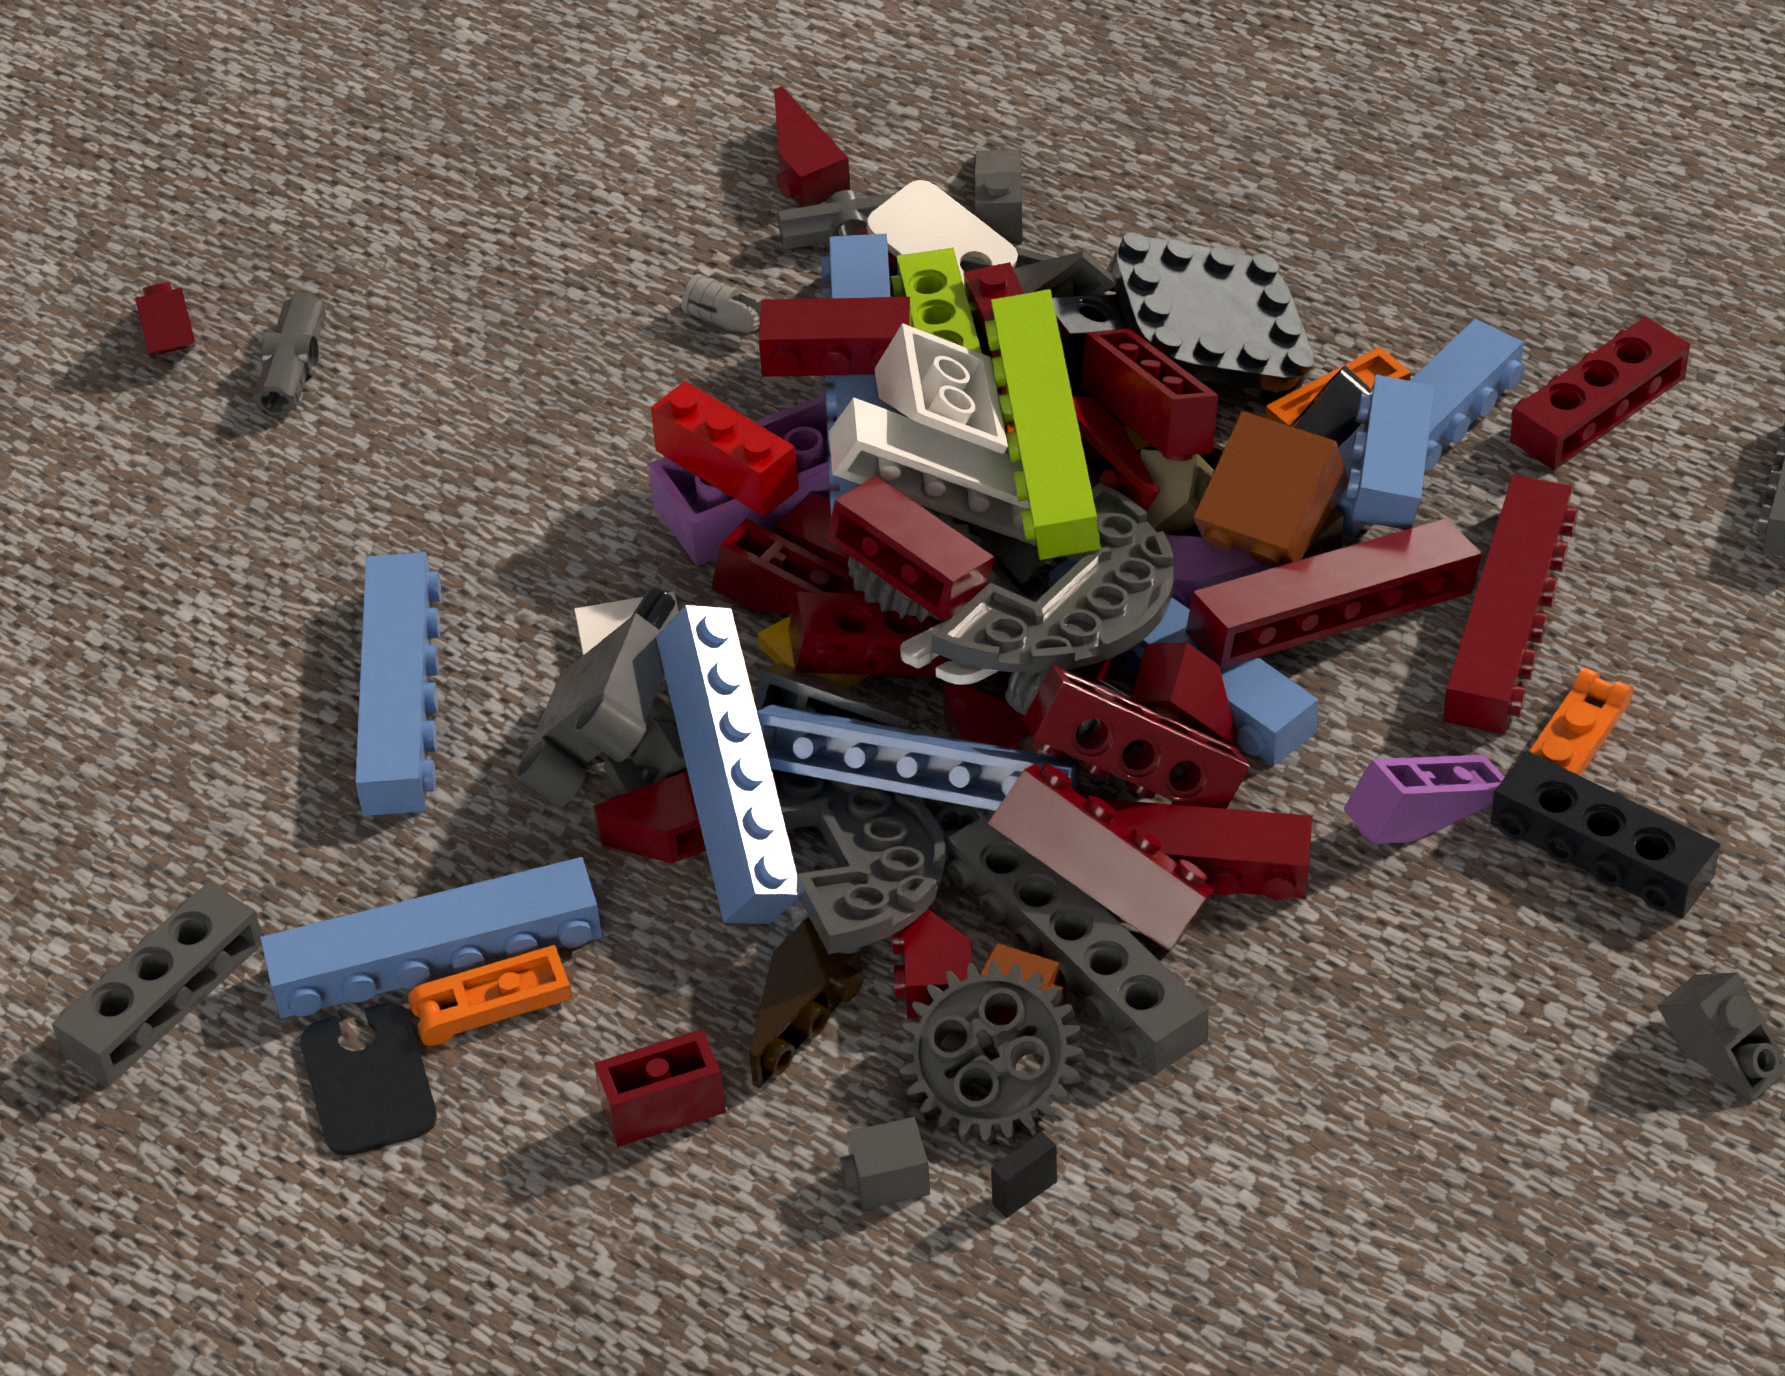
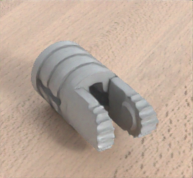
[682,274,761,334]

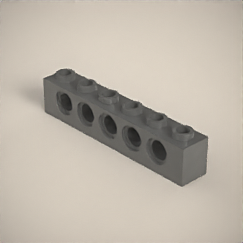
[946,811,1209,1075]

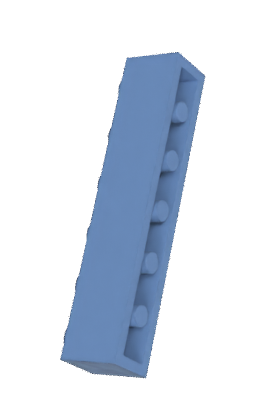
[1334,319,1525,538]
[355,552,441,816]
[1049,559,1319,766]
[656,605,799,924]
[757,705,1080,811]
[260,857,602,1019]

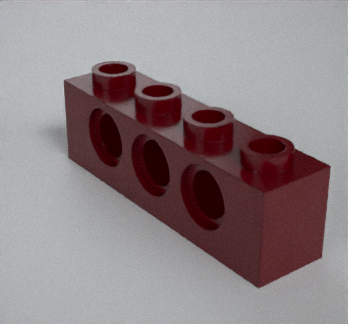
[1510,316,1690,471]
[788,591,1000,679]
[1022,665,1250,809]

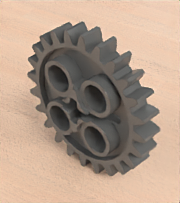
[898,960,1085,1146]

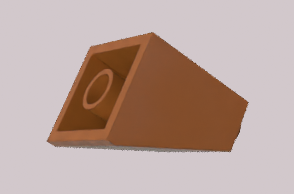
[1193,411,1348,568]

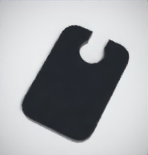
[301,1003,437,1156]

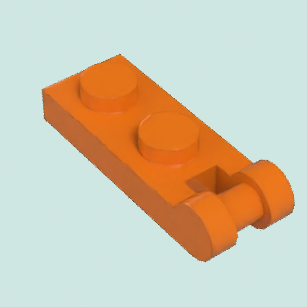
[1529,667,1634,776]
[408,945,572,1047]

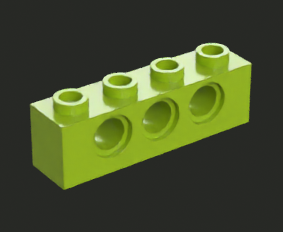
[890,247,982,354]

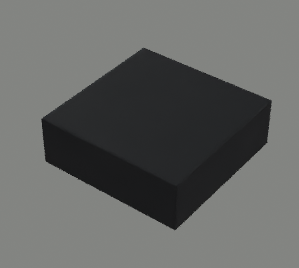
[991,1132,1057,1218]

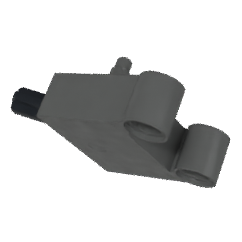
[515,586,675,808]

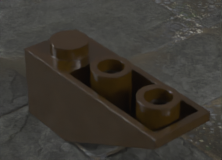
[749,917,864,1089]

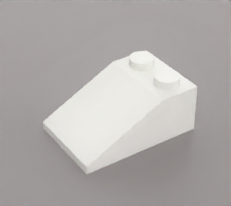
[874,323,1008,454]

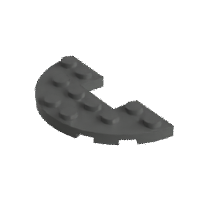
[931,482,1174,673]
[771,769,945,954]

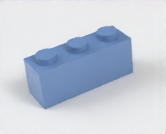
[1345,375,1435,530]

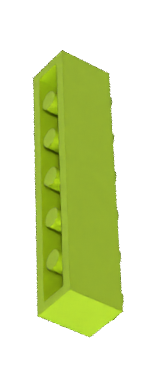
[985,289,1101,560]

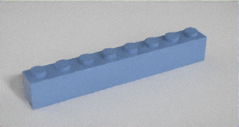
[821,233,897,515]

